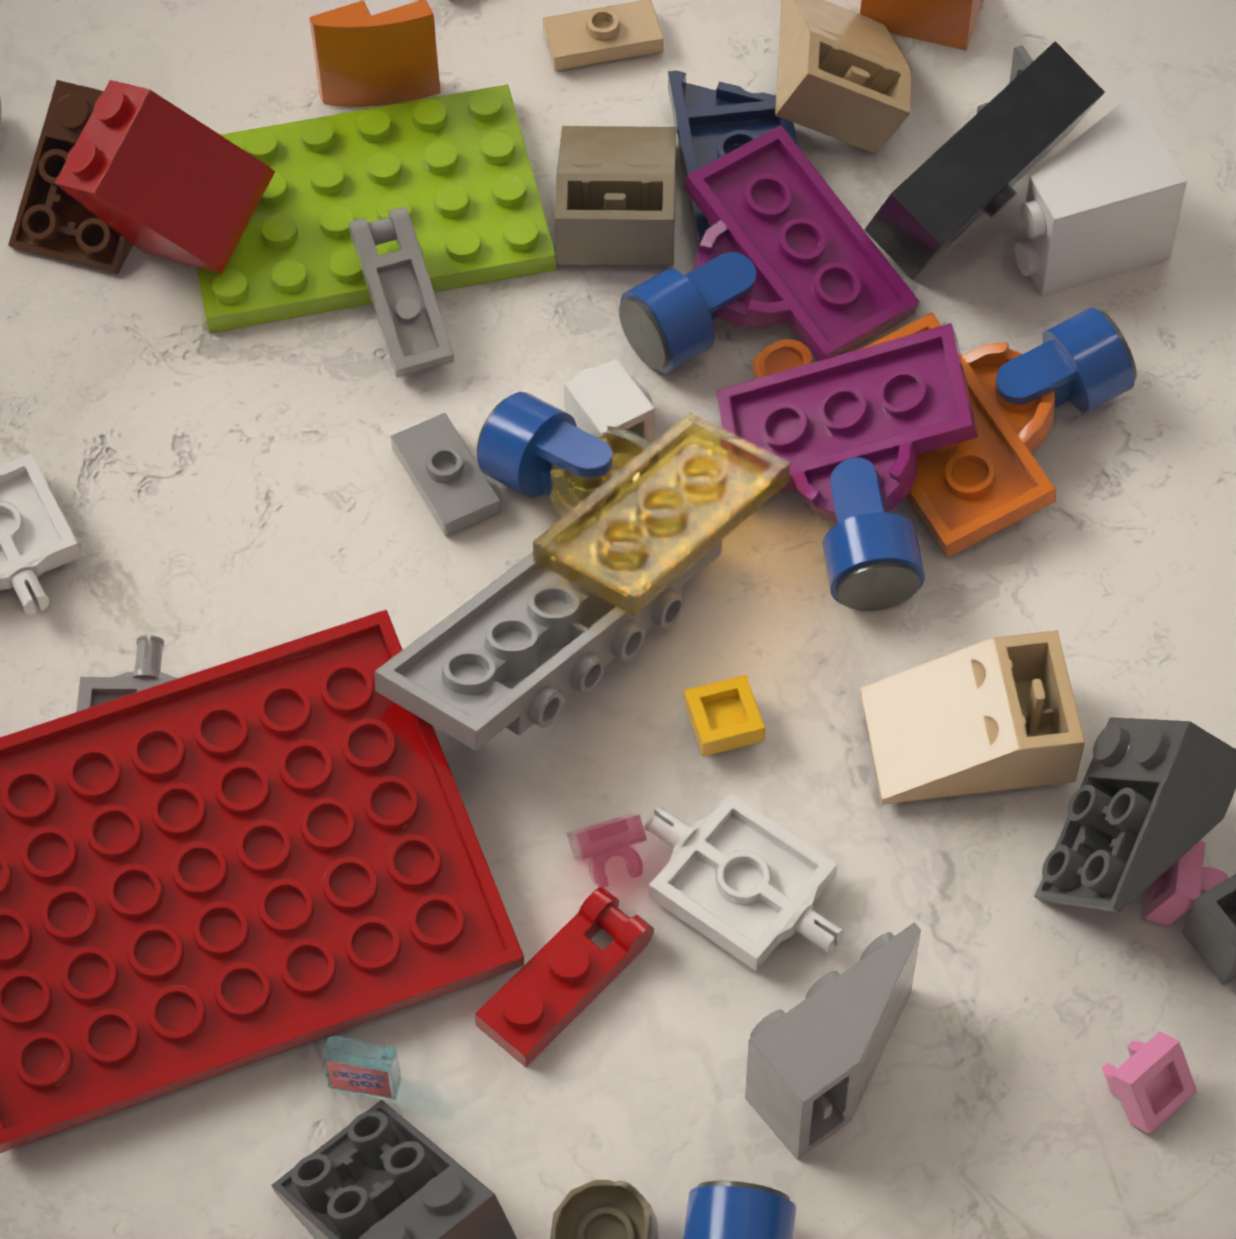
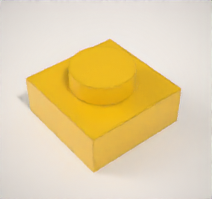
[684,675,765,757]

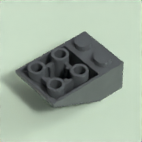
[1034,717,1236,913]
[271,1100,517,1239]

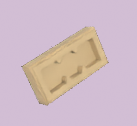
[543,0,664,71]

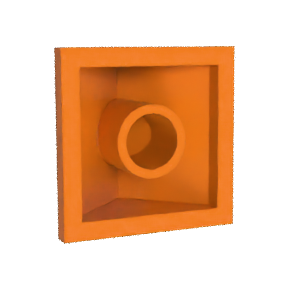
[860,0,984,50]

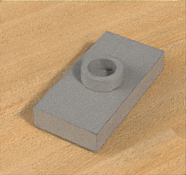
[391,413,501,537]

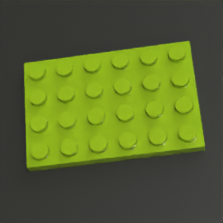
[196,84,556,334]

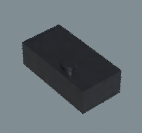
[864,41,1105,280]

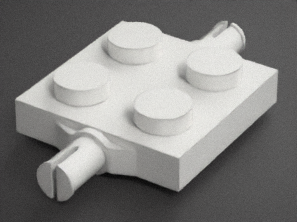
[0,453,82,614]
[644,792,844,971]

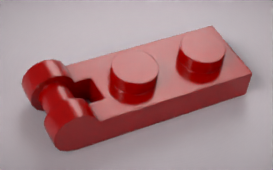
[475,887,654,1068]

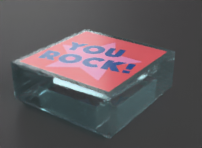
[322,1036,402,1100]

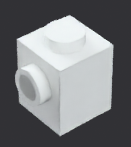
[564,358,655,465]

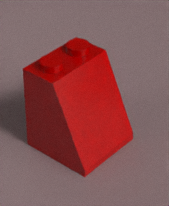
[55,80,275,274]

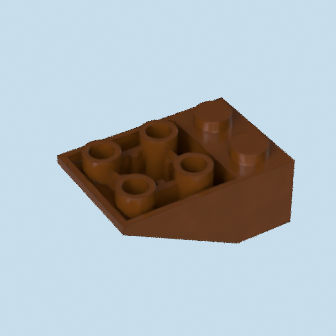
[8,80,133,274]

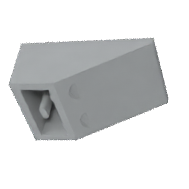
[745,922,921,1160]

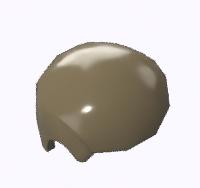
[550,1180,659,1239]

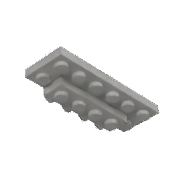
[375,483,723,751]

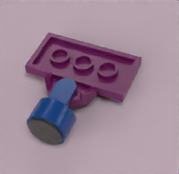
[619,125,920,373]
[716,323,978,611]

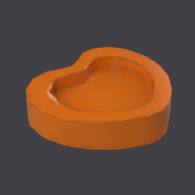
[753,339,813,379]

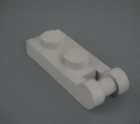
[348,207,454,378]

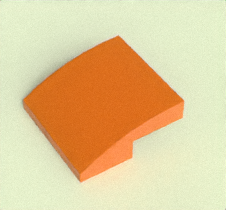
[309,0,441,107]

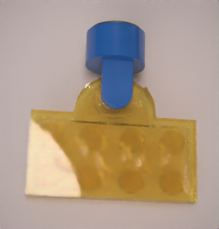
[477,392,790,616]

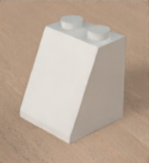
[1014,96,1187,296]

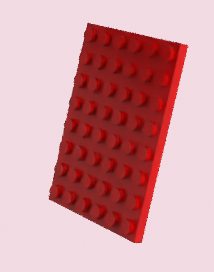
[0,609,525,1153]

